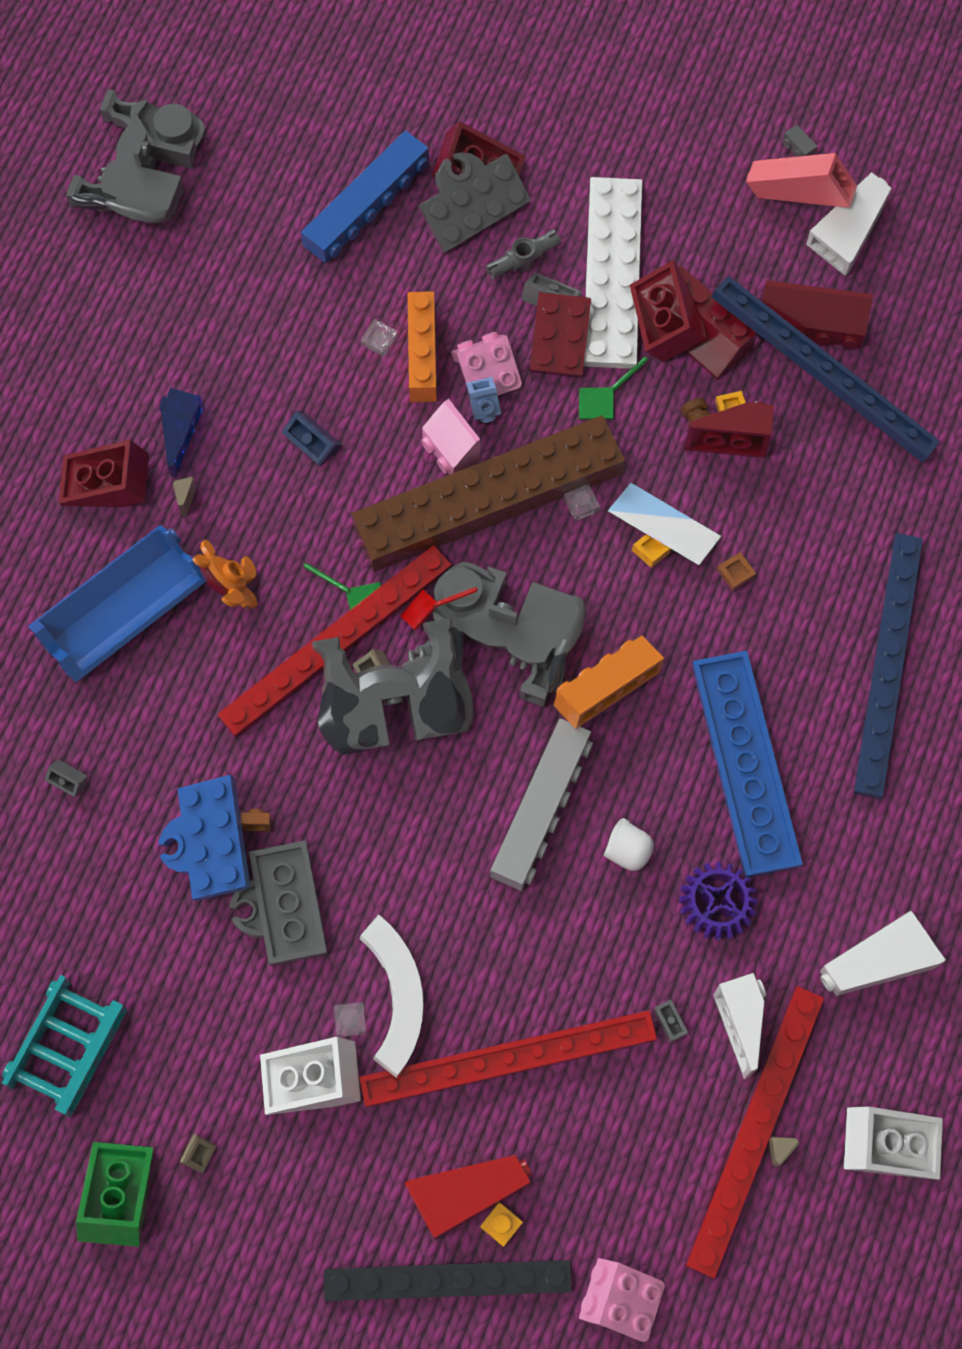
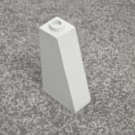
[806,172,891,276]
[820,911,945,996]

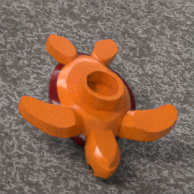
[192,540,258,609]

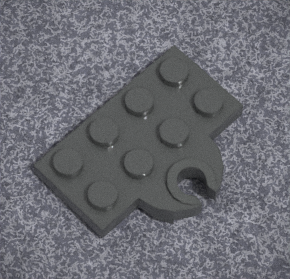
[418,153,531,252]
[229,840,328,966]

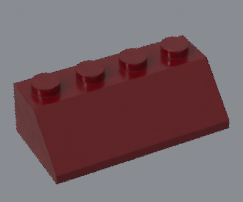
[678,265,757,380]
[757,280,873,349]

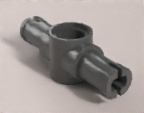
[485,229,561,280]

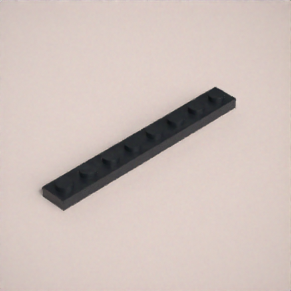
[324,1260,572,1302]

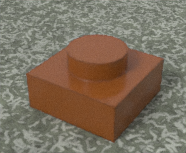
[717,552,756,591]
[240,809,272,832]

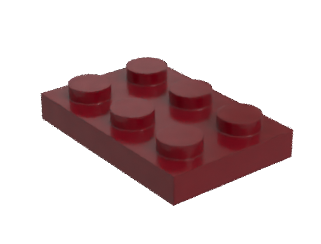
[530,292,591,378]

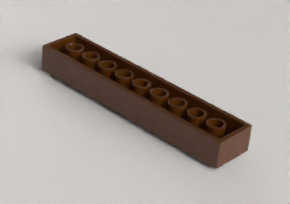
[351,415,625,573]

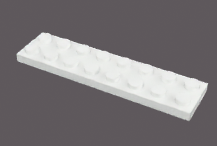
[584,177,642,369]

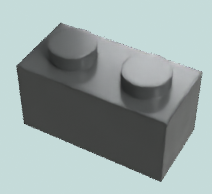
[782,125,818,157]
[45,759,88,797]
[653,1000,688,1044]

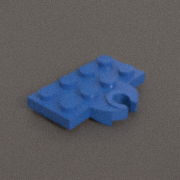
[158,775,250,901]

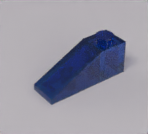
[159,387,204,478]

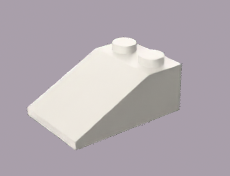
[713,973,766,1079]
[260,1037,361,1115]
[844,1107,942,1180]

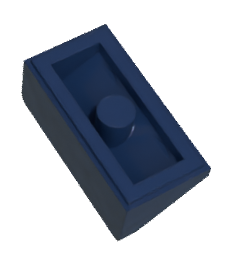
[281,411,342,466]

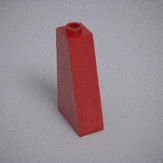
[405,1155,532,1240]

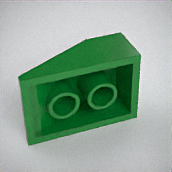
[76,1142,154,1247]

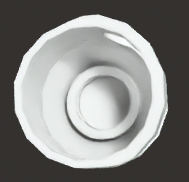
[603,818,654,871]

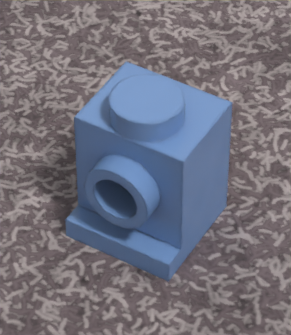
[466,377,501,423]

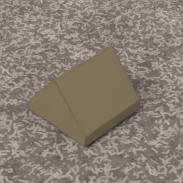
[179,1134,216,1174]
[768,1137,799,1167]

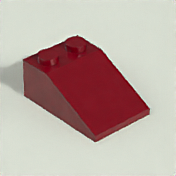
[432,121,526,178]
[630,260,707,362]
[684,401,774,458]
[58,440,149,507]

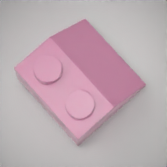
[421,399,480,474]

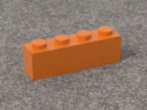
[408,292,437,402]
[554,635,664,729]

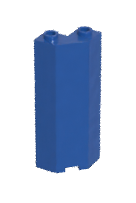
[28,525,206,683]

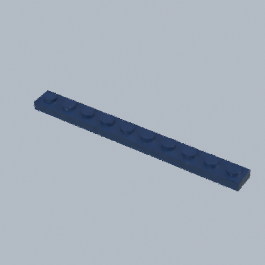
[711,276,940,463]
[853,533,923,799]

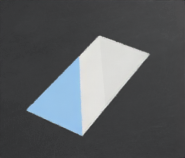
[608,483,721,565]

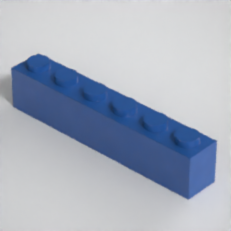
[301,130,429,264]

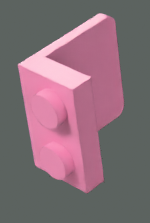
[451,332,522,396]
[579,1258,665,1342]

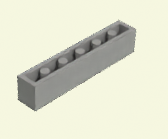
[490,719,593,891]

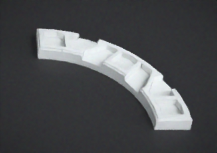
[360,915,423,1078]

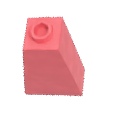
[746,153,857,208]

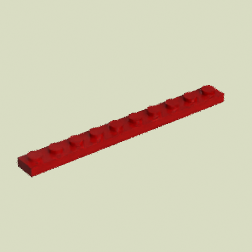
[217,545,451,738]
[685,986,824,1279]
[359,1010,657,1108]

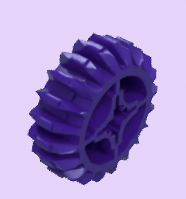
[679,861,758,941]

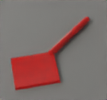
[400,587,478,630]

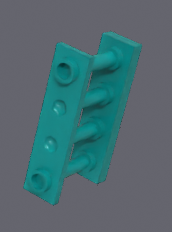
[2,975,128,1118]

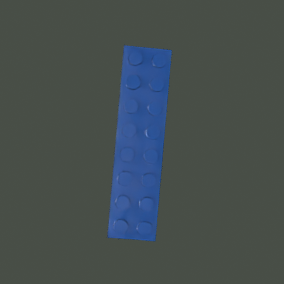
[692,651,803,878]

